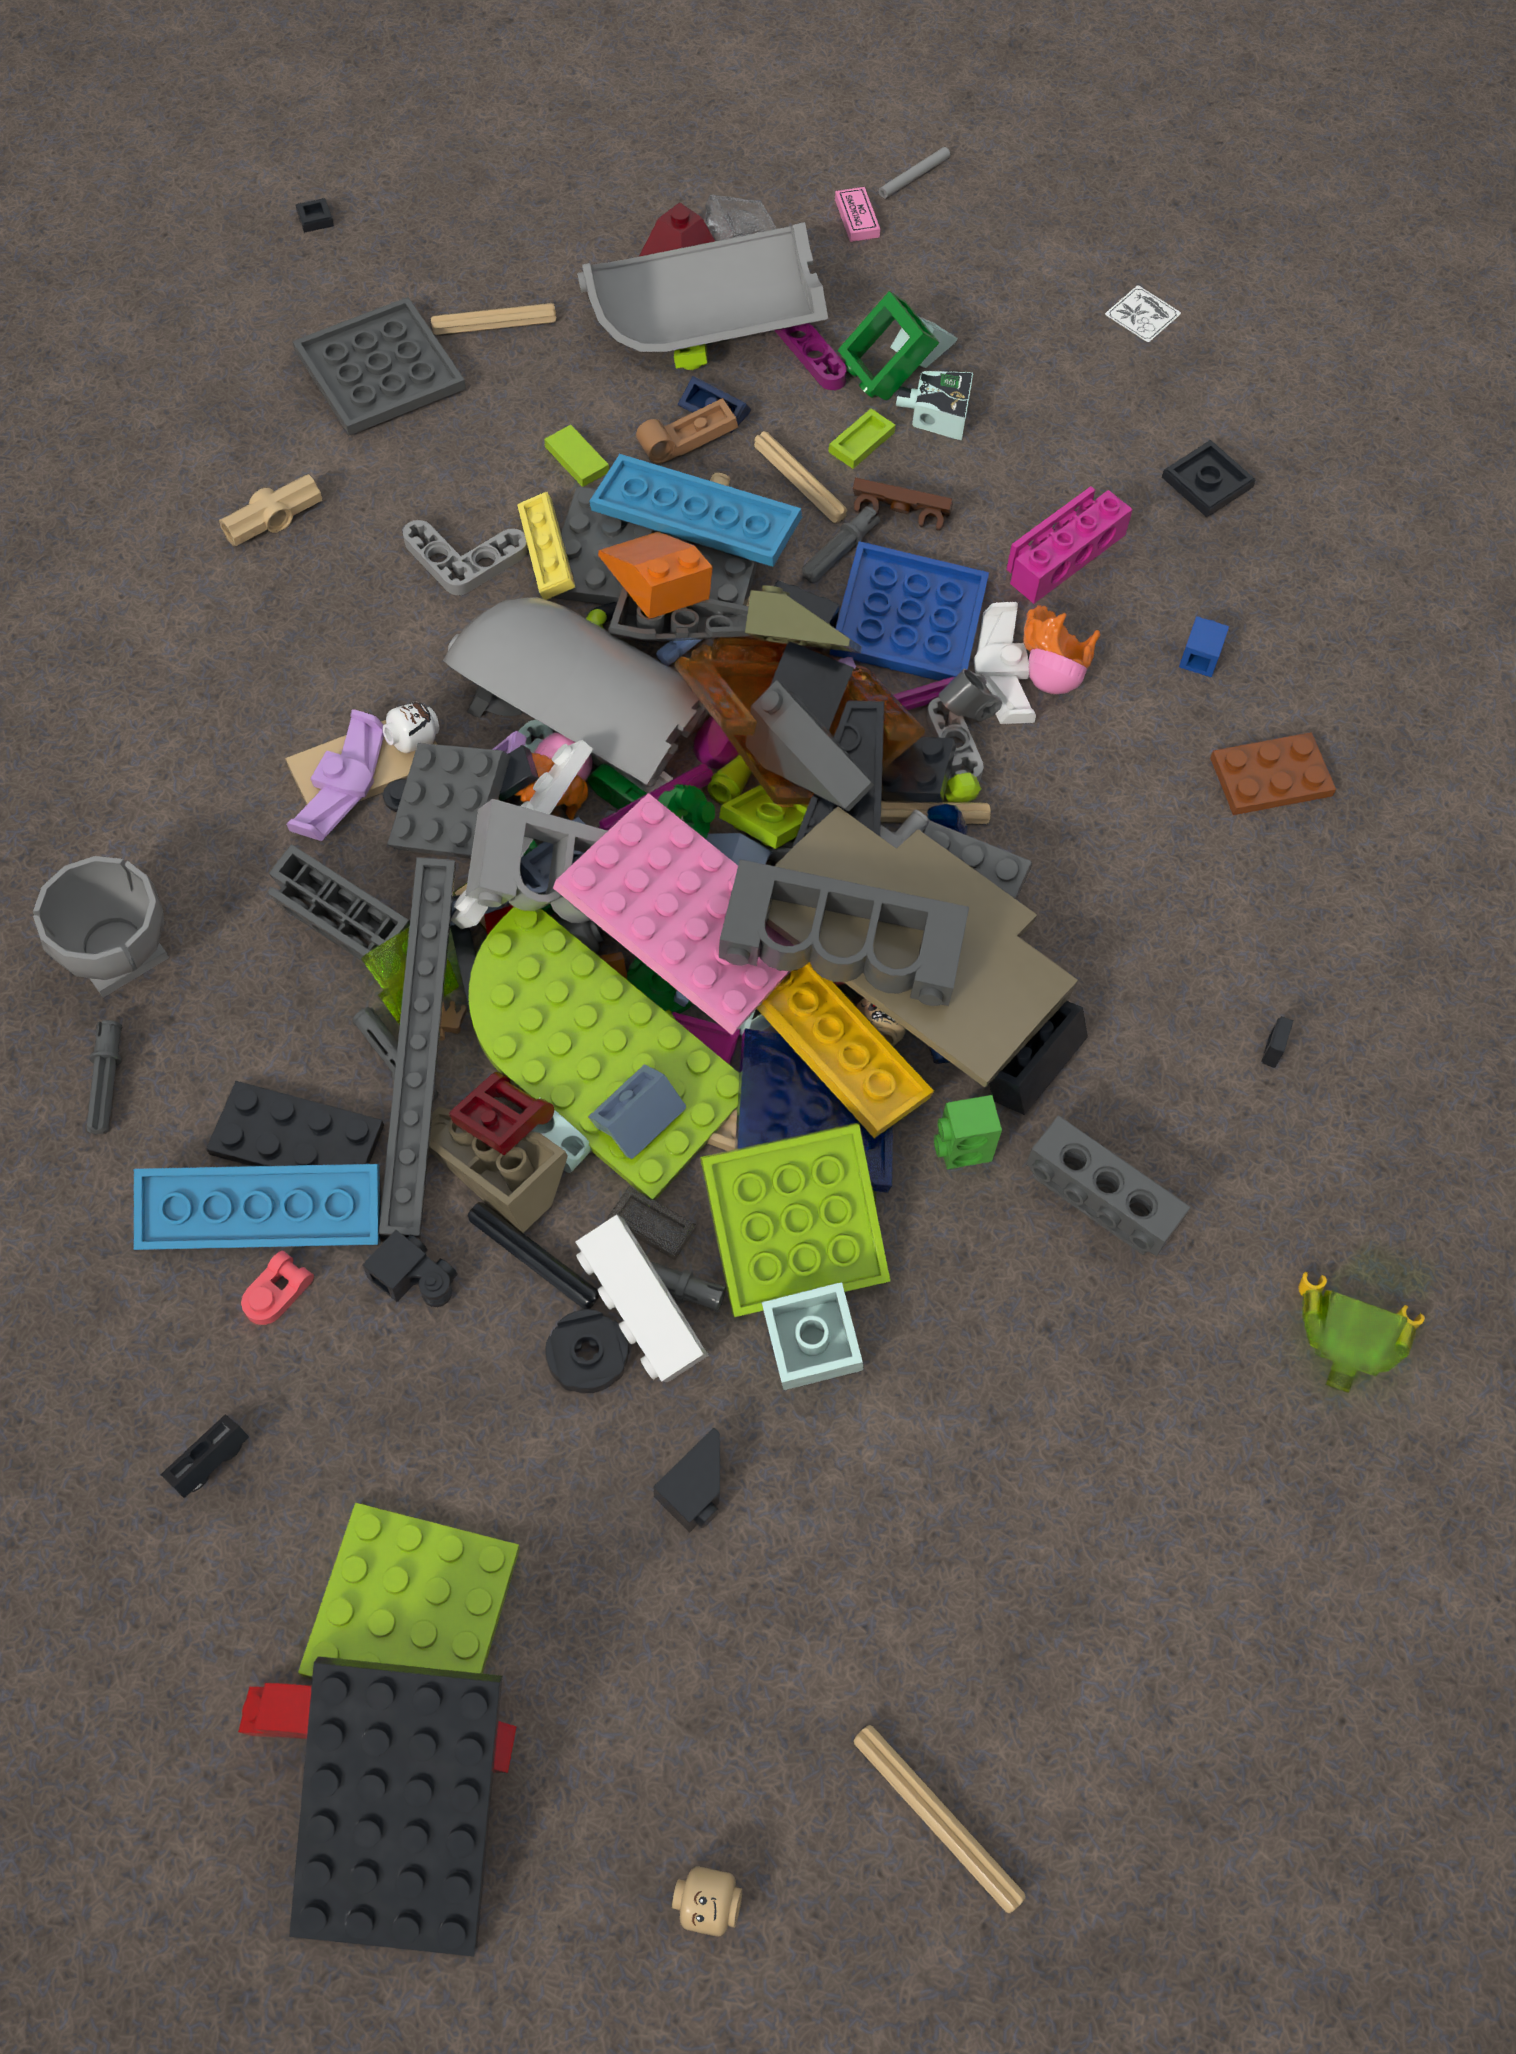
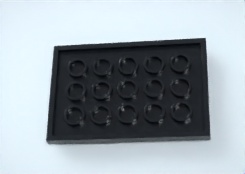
[289,1656,503,1957]

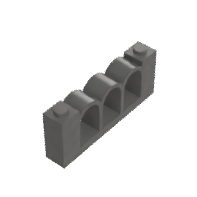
[719,859,969,1006]

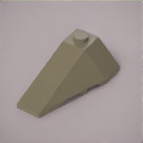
[429,1107,568,1233]

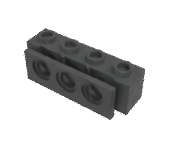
[267,844,410,971]
[1026,1115,1191,1257]

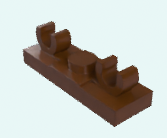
[853,477,953,531]

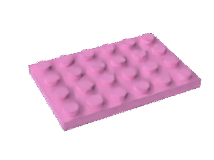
[553,793,794,1035]

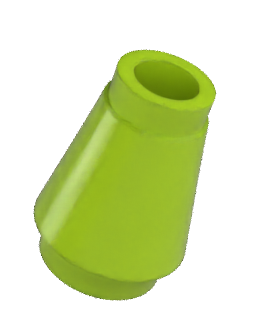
[708,754,755,804]

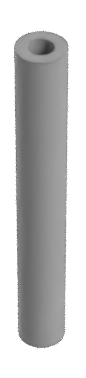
[879,147,950,199]

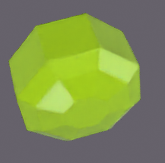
[945,772,981,802]

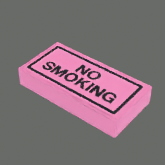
[835,187,880,242]

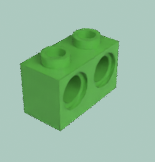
[934,1095,1002,1169]

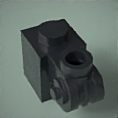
[362,1230,458,1307]

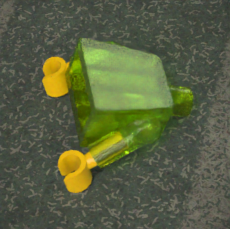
[1298,1272,1425,1393]

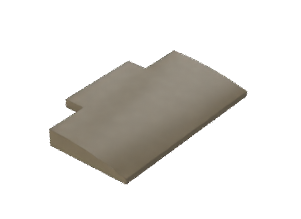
[767,807,1078,1088]

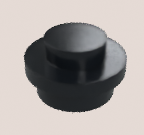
[383,779,407,812]

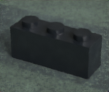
[989,1001,1088,1115]

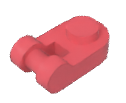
[241,1250,314,1325]

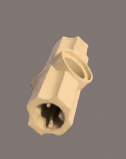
[219,474,322,546]

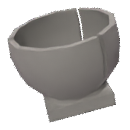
[33,856,169,998]

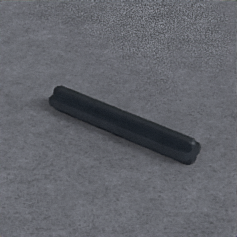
[467,1202,599,1309]

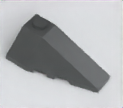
[746,680,875,811]

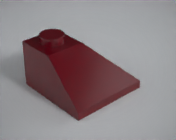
[639,202,715,257]

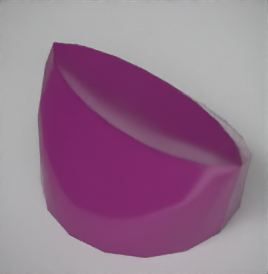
[693,706,745,769]

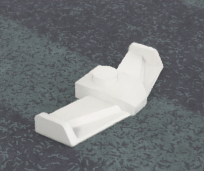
[974,602,1036,724]

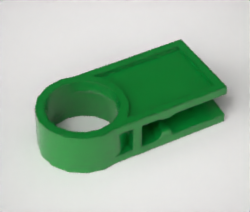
[588,763,647,810]

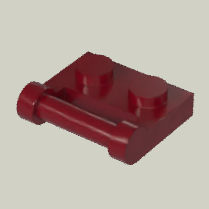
[449,1072,554,1156]

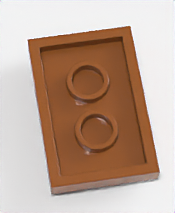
[1210,732,1336,815]

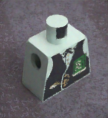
[896,371,973,440]

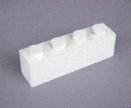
[575,1215,709,1383]

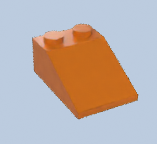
[598,532,713,619]

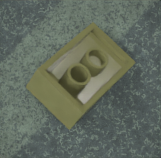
[745,585,862,653]

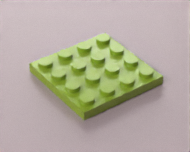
[700,1123,890,1317]
[298,1503,520,1679]

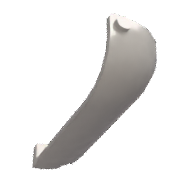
[577,222,828,352]
[443,597,719,786]

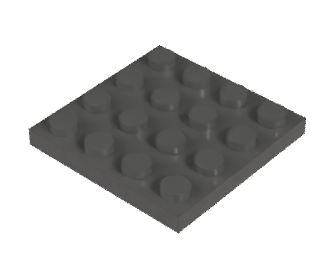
[292,297,466,436]

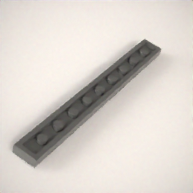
[379,857,456,1239]

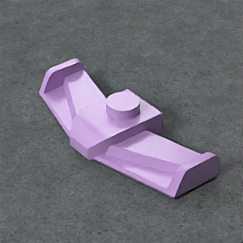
[286,709,384,841]

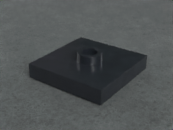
[1162,440,1256,518]

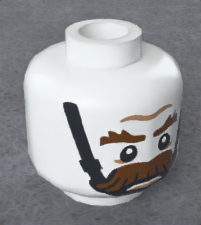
[383,701,439,753]

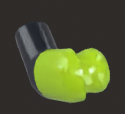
[586,602,617,630]

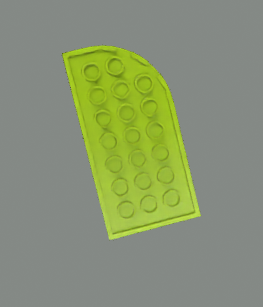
[469,907,755,1203]

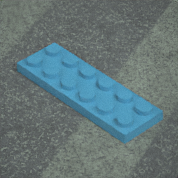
[589,454,802,567]
[134,1164,380,1250]

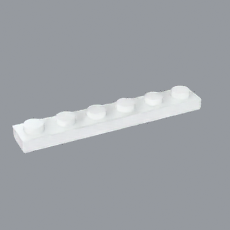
[451,740,593,929]

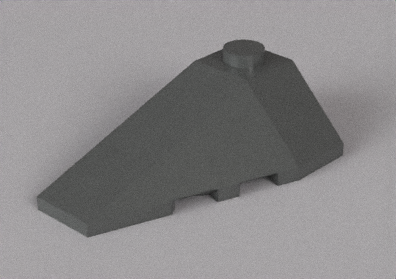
[609,587,750,643]

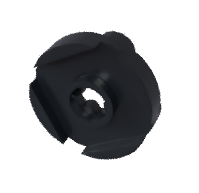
[545,1309,628,1393]

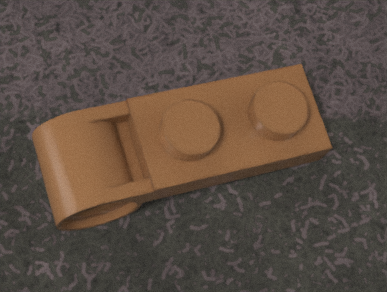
[636,398,738,464]

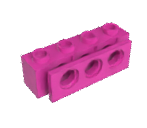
[1006,486,1133,604]

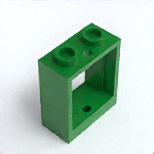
[838,291,939,401]

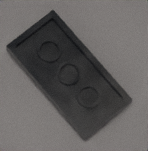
[206,1081,384,1166]

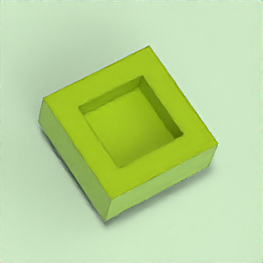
[674,344,707,370]

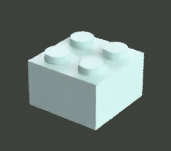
[762,1282,863,1390]

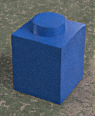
[1179,616,1229,677]

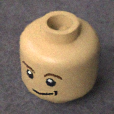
[672,1866,743,1936]

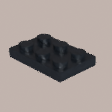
[882,736,956,803]

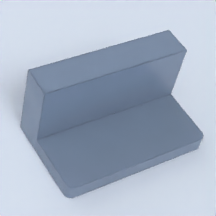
[588,1064,686,1159]

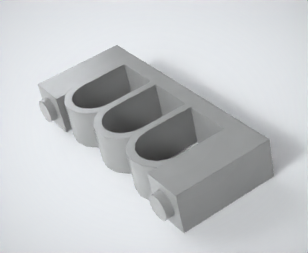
[465,799,607,923]

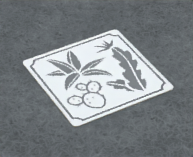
[1105,286,1181,342]

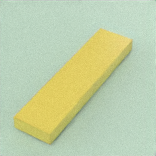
[517,492,575,600]

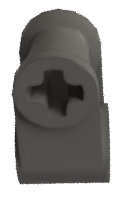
[939,669,1002,721]

